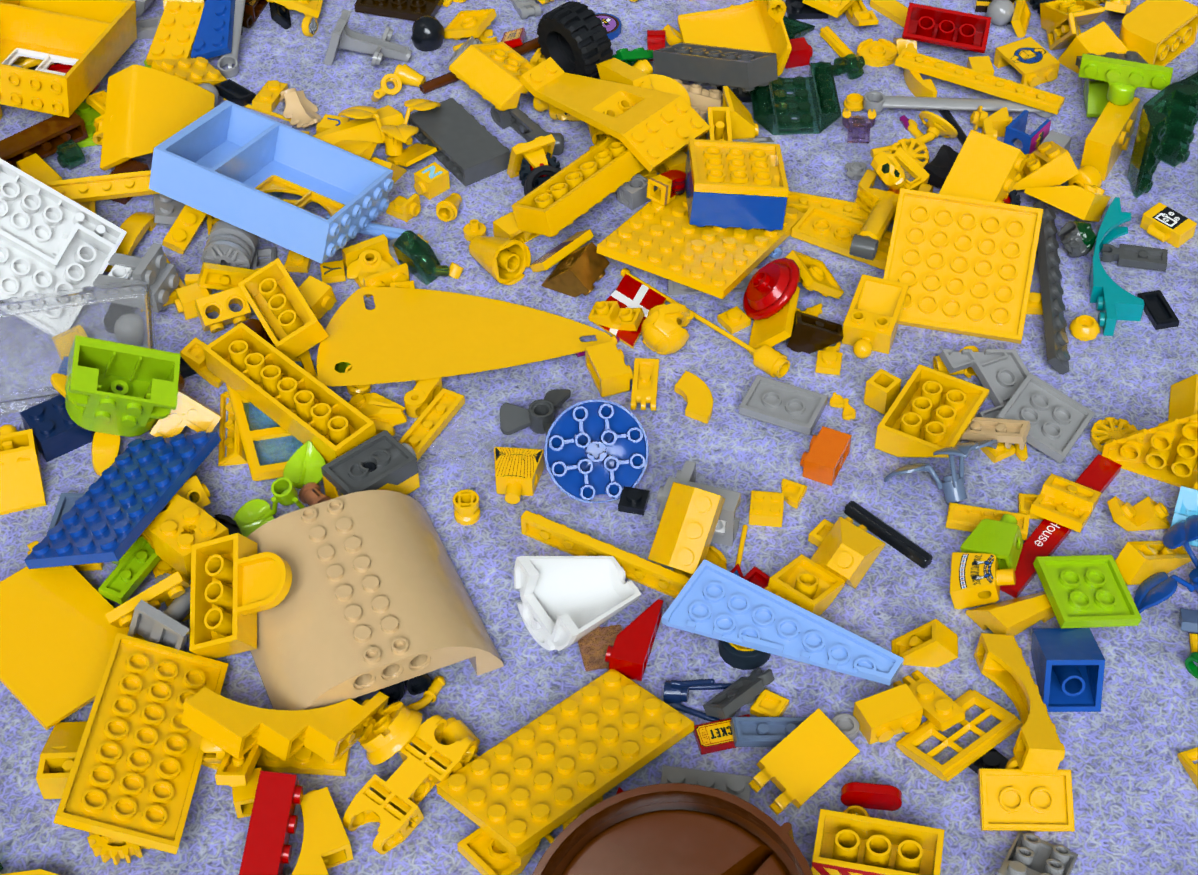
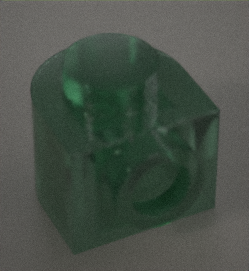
[56,139,86,170]

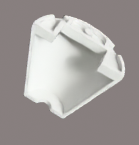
[514,556,641,651]

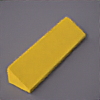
[218,391,249,466]

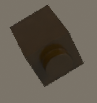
[786,311,843,354]

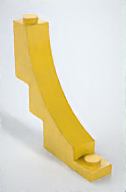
[182,687,389,764]
[291,787,353,875]

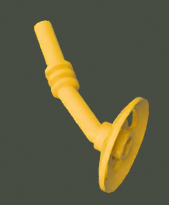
[870,111,958,158]

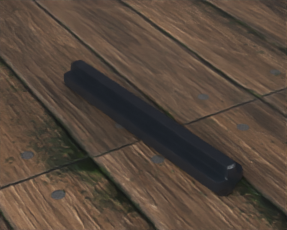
[844,501,933,569]

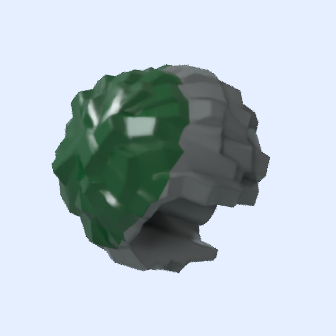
[1057,220,1097,257]

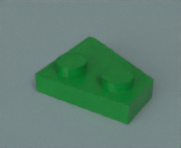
[612,48,653,66]

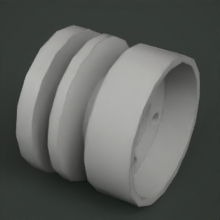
[201,220,258,269]

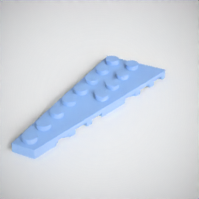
[662,559,904,686]

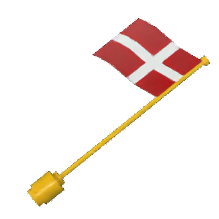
[594,268,790,378]

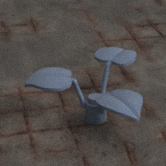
[884,440,998,503]

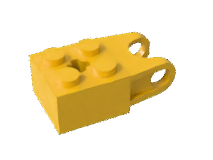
[141,494,229,580]

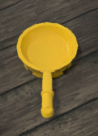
[359,675,446,766]

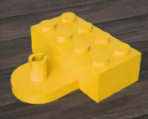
[189,533,292,659]

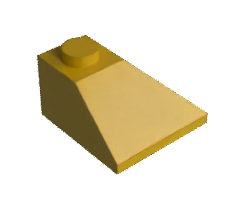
[722,86,759,139]
[811,516,886,589]

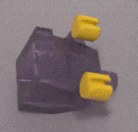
[842,108,876,143]

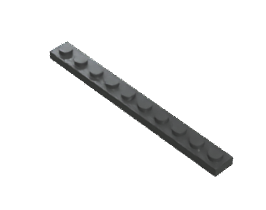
[1033,201,1070,375]

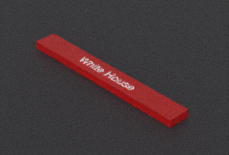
[1000,454,1122,598]

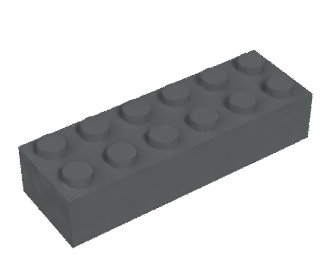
[653,42,778,91]

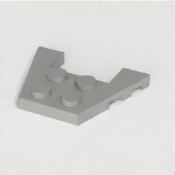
[939,349,1029,418]

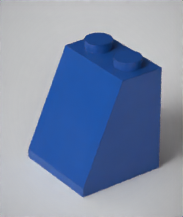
[1031,628,1105,712]

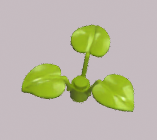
[233,441,326,537]

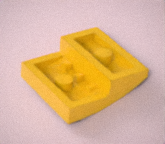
[1029,473,1101,533]

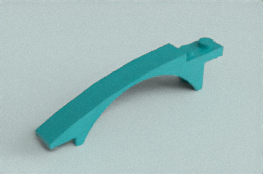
[1089,197,1144,336]

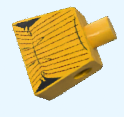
[494,447,544,504]

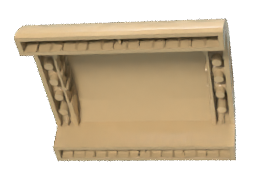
[247,490,504,710]

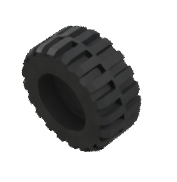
[537,1,613,78]

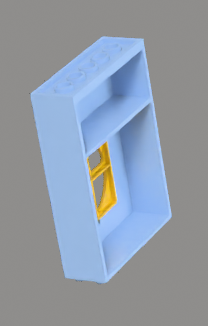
[149,100,394,264]

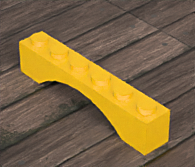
[974,633,1065,774]

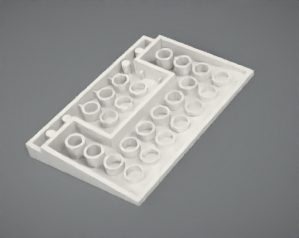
[0,158,127,338]

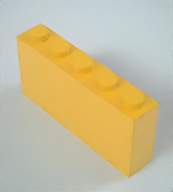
[939,129,1026,203]

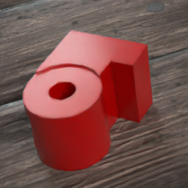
[647,30,665,61]

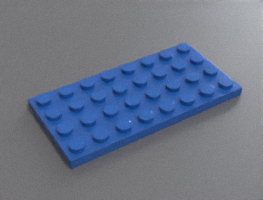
[24,431,221,569]

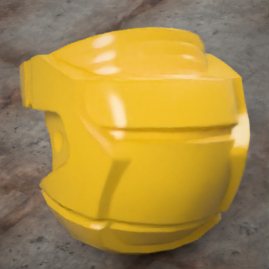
[641,303,694,355]

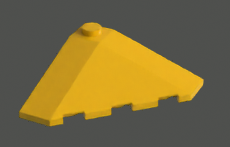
[1102,411,1198,488]

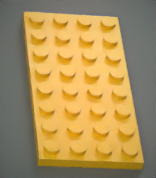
[53,633,229,854]
[436,669,694,856]

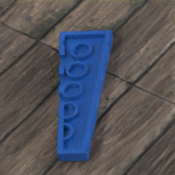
[191,0,235,59]

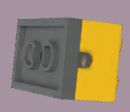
[321,430,420,499]

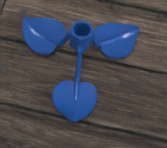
[1134,515,1198,613]

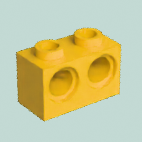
[195,287,251,333]

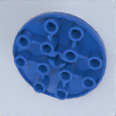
[544,399,649,503]

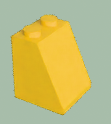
[1058,21,1129,74]

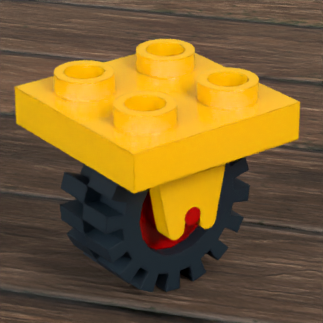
[507,134,561,190]

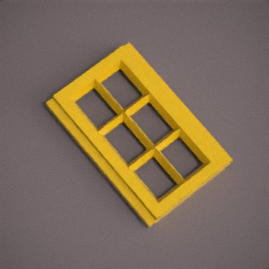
[896,689,1022,782]

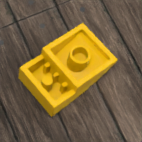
[765,554,846,616]

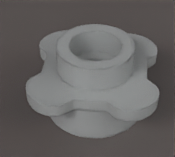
[845,162,867,181]

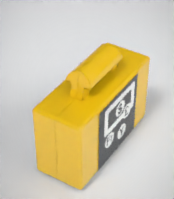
[1140,202,1197,248]

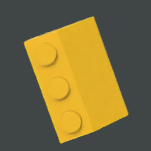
[648,482,725,574]

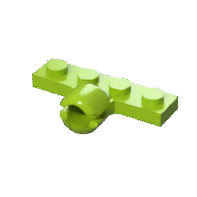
[1078,54,1173,106]
[98,536,161,604]

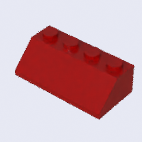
[902,2,991,53]

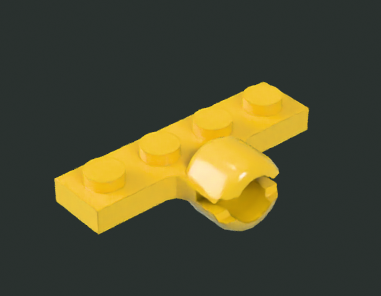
[200,709,276,787]

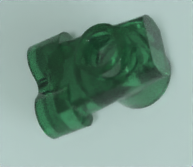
[828,54,865,79]

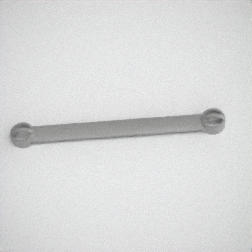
[217,0,246,78]
[863,91,1055,118]

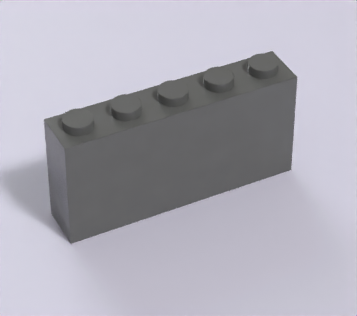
[408,98,511,187]

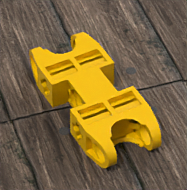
[342,715,477,855]

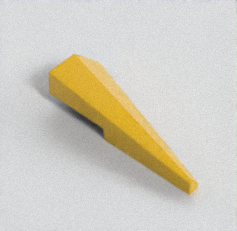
[313,105,413,145]
[965,591,1055,636]

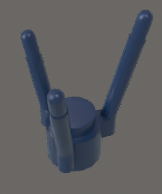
[663,679,731,722]

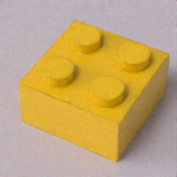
[749,490,785,527]

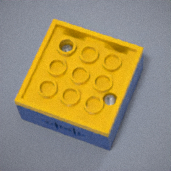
[685,139,789,231]

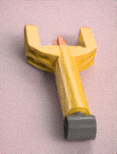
[849,169,933,261]

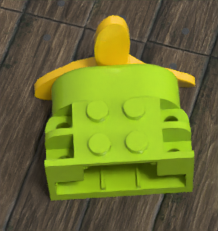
[50,335,181,476]

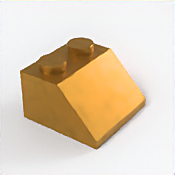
[542,242,610,297]

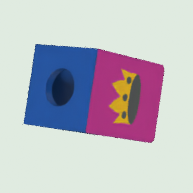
[1004,110,1051,154]

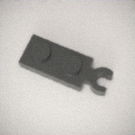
[1101,244,1168,272]
[703,668,774,719]

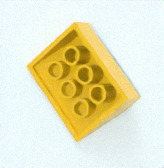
[875,364,990,458]

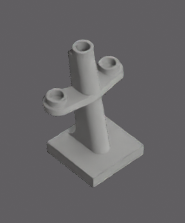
[323,9,412,66]
[128,573,191,651]

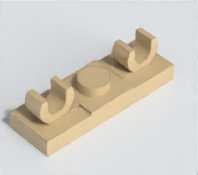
[958,417,1031,450]

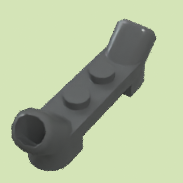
[490,101,564,155]

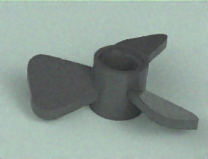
[500,389,571,435]

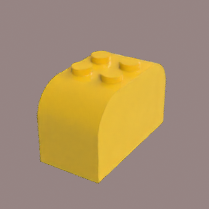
[1119,0,1198,66]

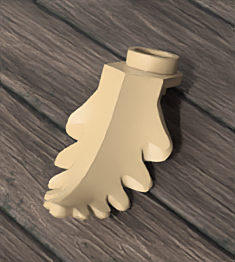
[279,88,322,128]

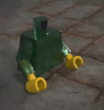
[393,230,464,285]

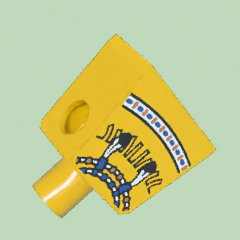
[950,552,1016,609]

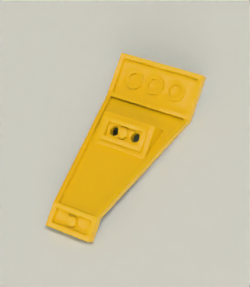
[519,57,711,172]

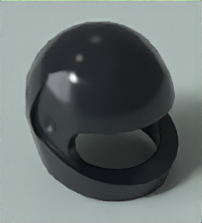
[411,16,445,52]

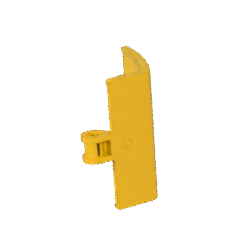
[677,0,792,76]
[92,65,215,171]

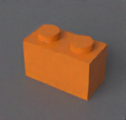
[800,426,852,486]

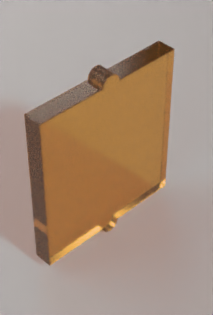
[578,625,622,672]

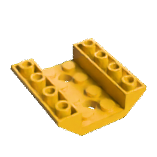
[449,42,535,111]

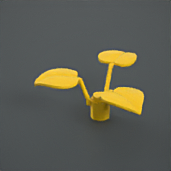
[338,99,441,156]

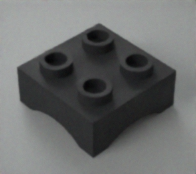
[924,144,959,189]

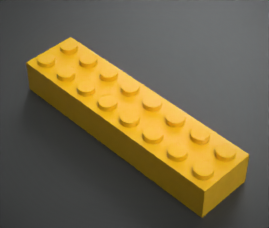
[512,135,646,237]
[203,322,377,463]

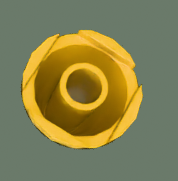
[469,236,531,286]

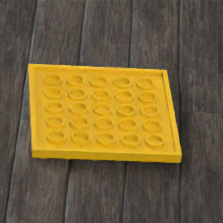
[883,188,1043,344]

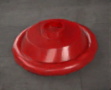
[743,258,800,320]

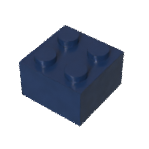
[20,394,93,462]

